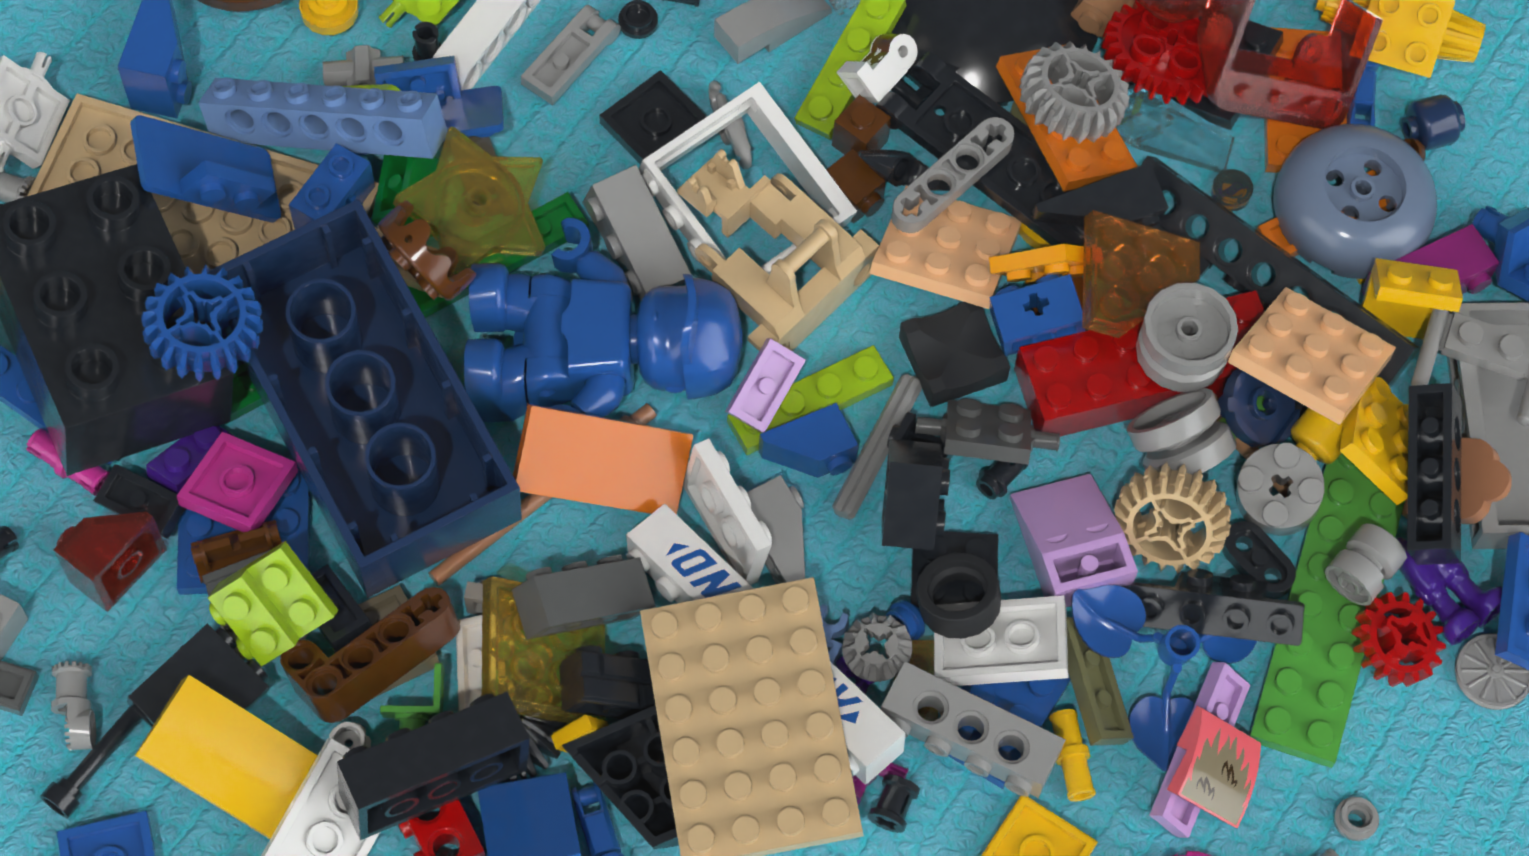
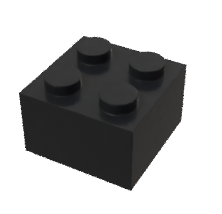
[881,439,950,550]

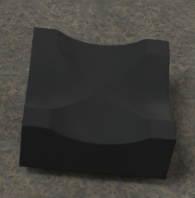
[899,302,1010,408]

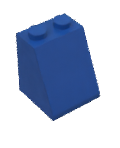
[478,772,581,856]

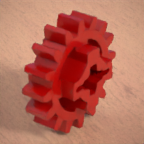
[1351,592,1446,687]

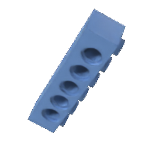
[199,77,448,159]

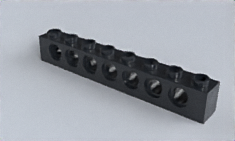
[1142,156,1420,388]

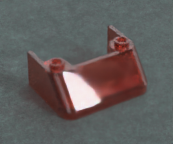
[1197,0,1384,129]

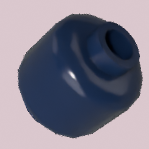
[1401,94,1465,151]

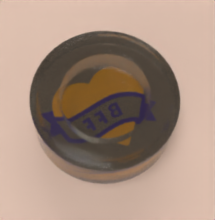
[1211,169,1253,211]

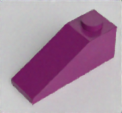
[1361,224,1499,296]

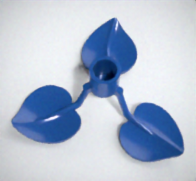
[1071,585,1257,771]

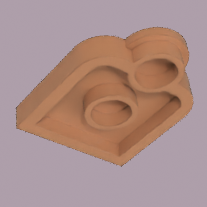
[1402,438,1512,524]

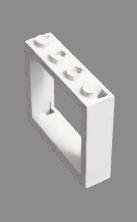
[639,82,857,278]

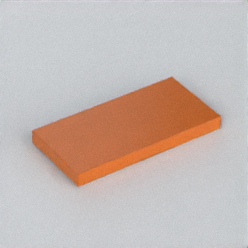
[513,404,693,515]

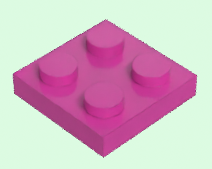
[176,432,298,533]

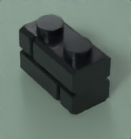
[559,645,655,719]

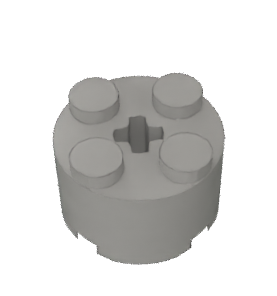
[1236,443,1324,536]

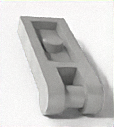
[521,5,621,105]

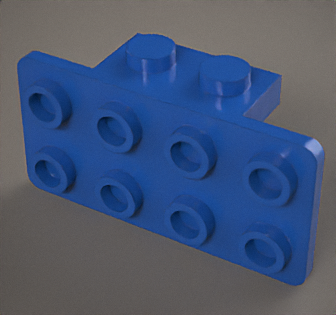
[353,55,504,155]
[130,115,281,223]

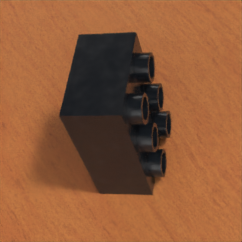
[0,164,234,476]

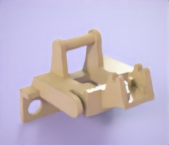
[677,149,879,351]

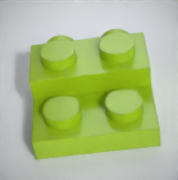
[208,541,338,667]

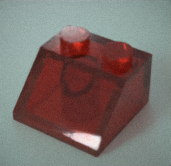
[53,512,167,612]

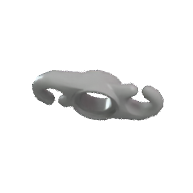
[709,80,752,170]

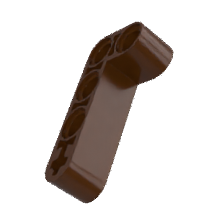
[280,587,460,723]

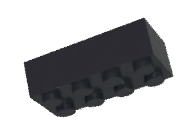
[337,692,530,840]

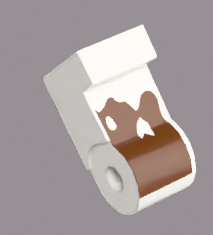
[836,34,918,103]

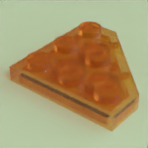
[1082,210,1200,338]

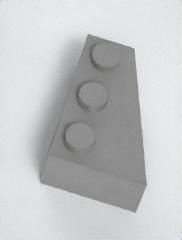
[582,165,691,301]

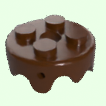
[378,200,476,301]

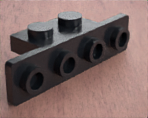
[1130,569,1305,646]

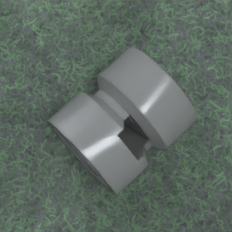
[1325,523,1407,606]

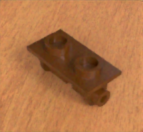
[190,520,282,583]

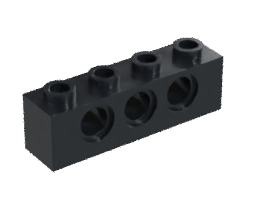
[1407,383,1462,565]

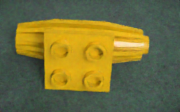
[1315,0,1486,78]

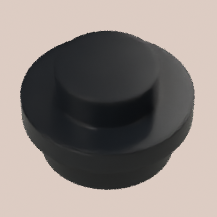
[618,0,658,39]

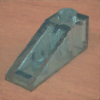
[1116,84,1235,173]

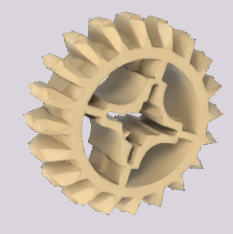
[1114,462,1231,573]

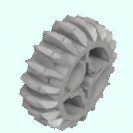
[1019,41,1130,144]

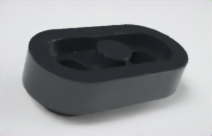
[1222,521,1296,599]

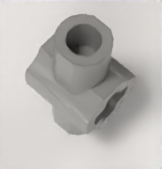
[323,45,405,86]

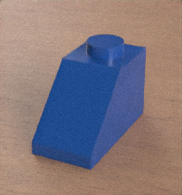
[759,403,858,478]

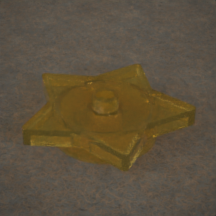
[393,126,545,276]

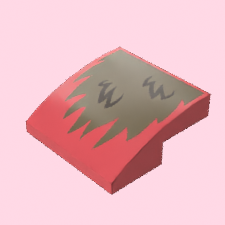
[1167,706,1261,828]

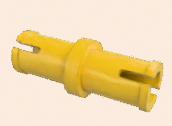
[1049,709,1096,802]

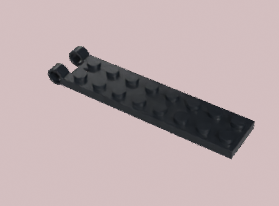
[875,52,1210,316]

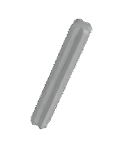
[832,374,922,520]

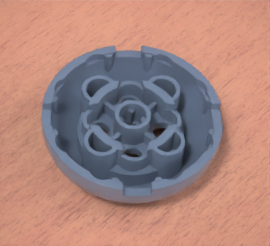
[1273,124,1437,279]

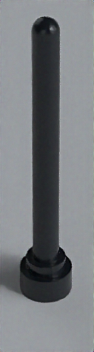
[40,645,183,819]

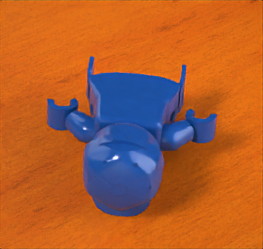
[464,218,743,422]

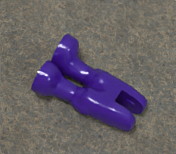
[1396,537,1503,646]

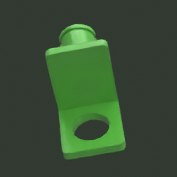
[380,663,445,731]

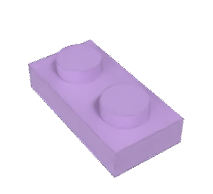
[725,338,806,433]

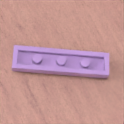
[1149,662,1251,838]

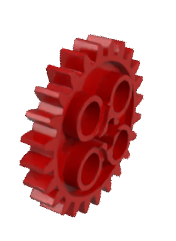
[1101,0,1233,105]

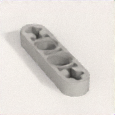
[891,117,1014,233]

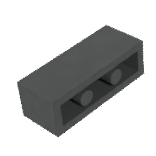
[512,554,656,640]

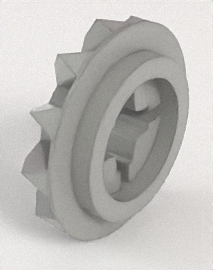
[842,613,912,682]

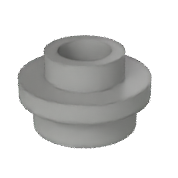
[1334,797,1379,841]

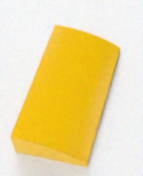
[134,675,318,839]

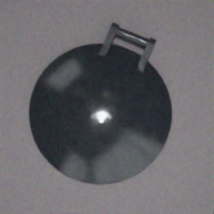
[891,0,1099,110]

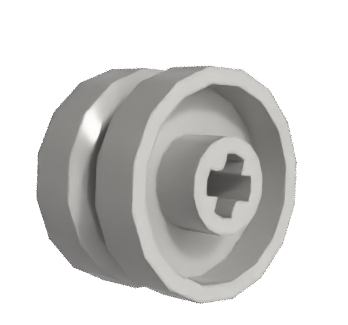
[1136,283,1238,392]
[1126,388,1237,475]

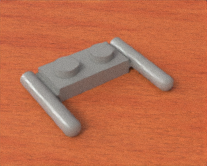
[1411,308,1529,426]

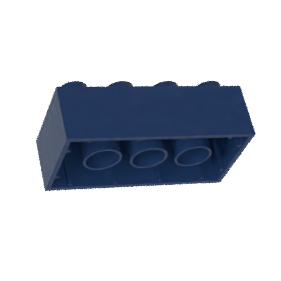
[210,199,522,598]

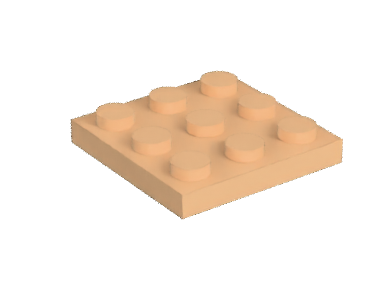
[870,186,1022,309]
[1228,287,1396,425]

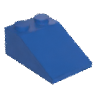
[117,0,192,118]

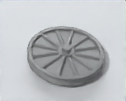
[1455,633,1529,710]

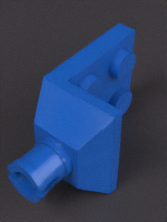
[1472,206,1529,301]

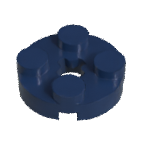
[1218,368,1300,448]

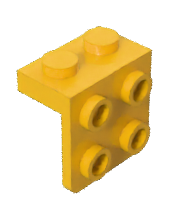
[1361,258,1463,339]

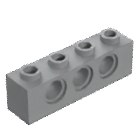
[881,661,1066,798]

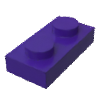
[146,426,235,494]

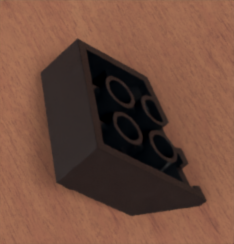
[562,705,679,849]

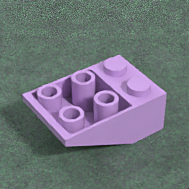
[1010,473,1138,607]

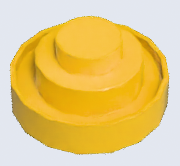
[299,0,359,35]

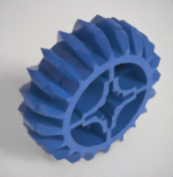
[141,264,263,382]

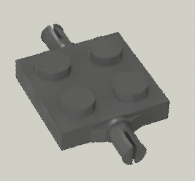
[915,398,1060,465]

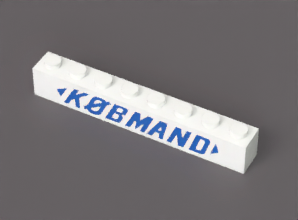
[626,504,905,785]

